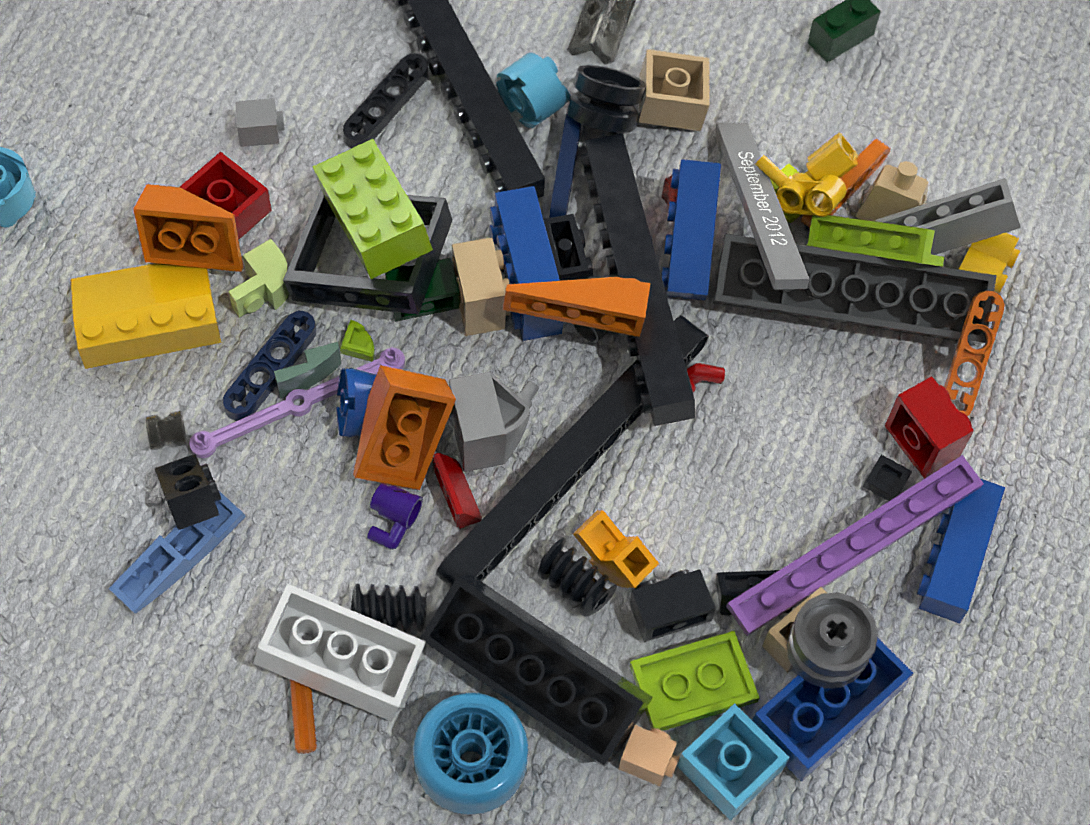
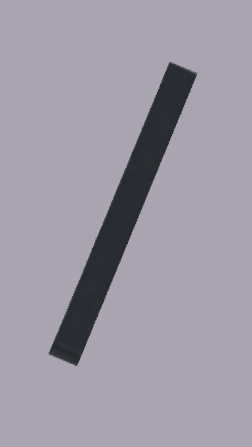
[436,315,709,587]

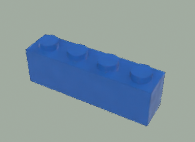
[661,159,721,301]
[917,478,1005,624]

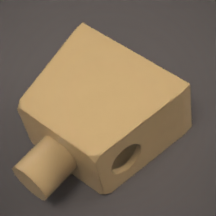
[856,161,929,222]

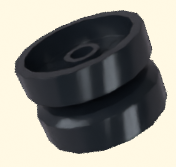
[567,65,646,133]

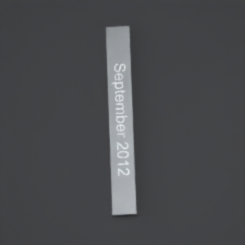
[715,123,810,290]

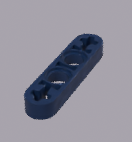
[549,112,582,218]
[223,311,316,421]

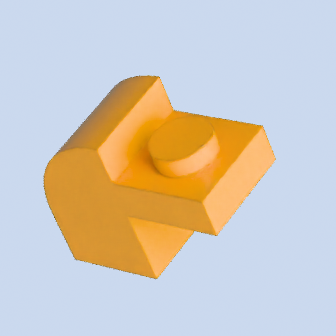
[573,510,659,588]

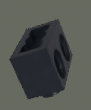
[154,454,222,530]

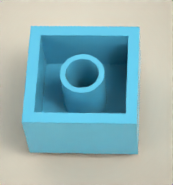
[677,703,789,821]

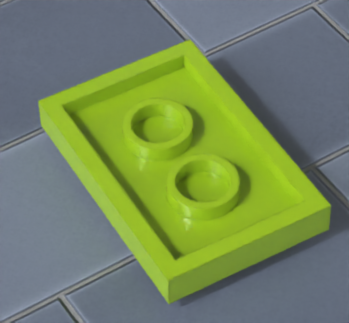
[629,631,760,731]

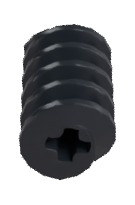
[538,538,617,617]
[351,583,427,632]

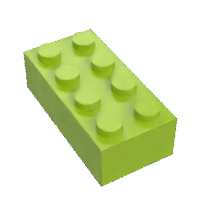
[312,139,433,279]

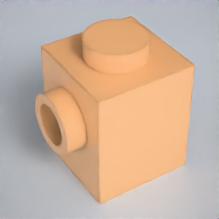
[619,725,680,786]

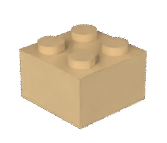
[638,49,709,131]
[452,237,511,336]

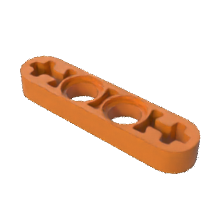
[801,138,891,228]
[944,291,1005,417]

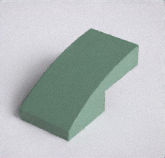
[274,342,342,399]

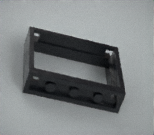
[283,189,453,315]

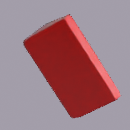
[433,453,482,529]

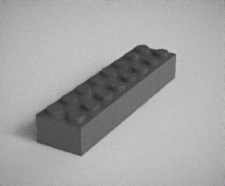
[713,233,997,345]

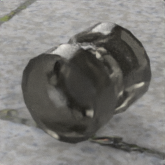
[145,411,187,450]

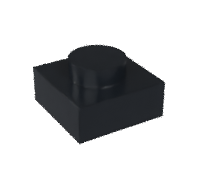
[863,454,912,501]

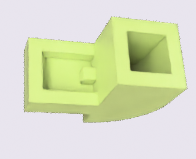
[228,239,289,318]

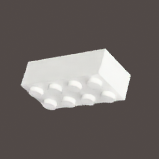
[253,583,426,722]

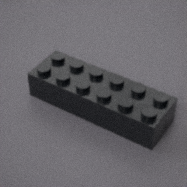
[420,574,653,766]

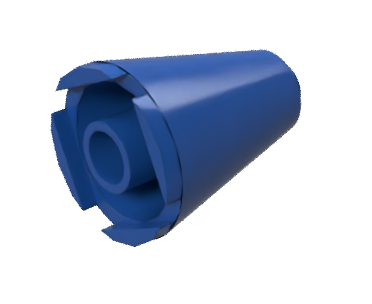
[337,368,377,438]

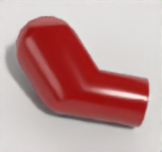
[687,363,725,393]

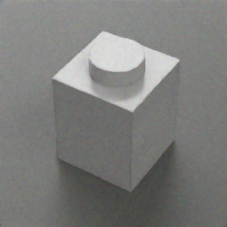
[236,98,284,147]

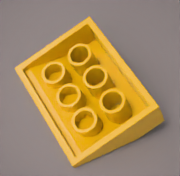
[71,263,221,369]

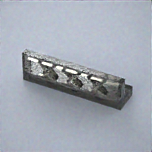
[567,0,636,64]

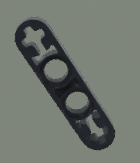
[343,53,428,148]

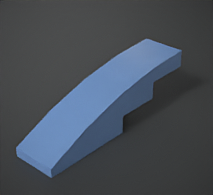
[109,491,246,614]

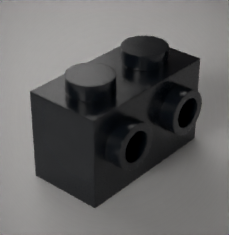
[543,214,593,281]
[629,569,716,642]

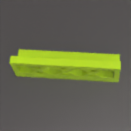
[807,215,944,267]

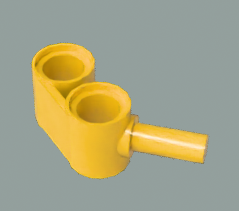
[755,155,846,217]

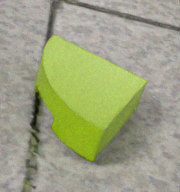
[340,319,375,362]

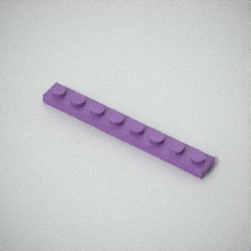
[726,455,984,636]

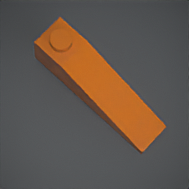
[503,277,651,337]

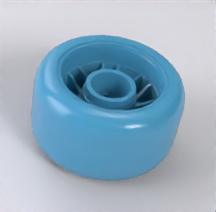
[413,693,528,815]

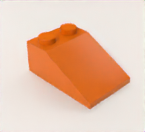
[133,184,243,272]
[353,365,456,490]

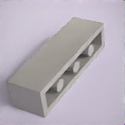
[875,178,1021,261]

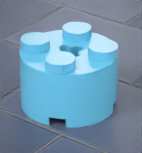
[496,52,571,128]
[0,147,36,228]

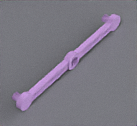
[189,347,405,458]

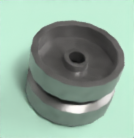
[787,592,878,688]

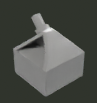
[449,371,539,472]

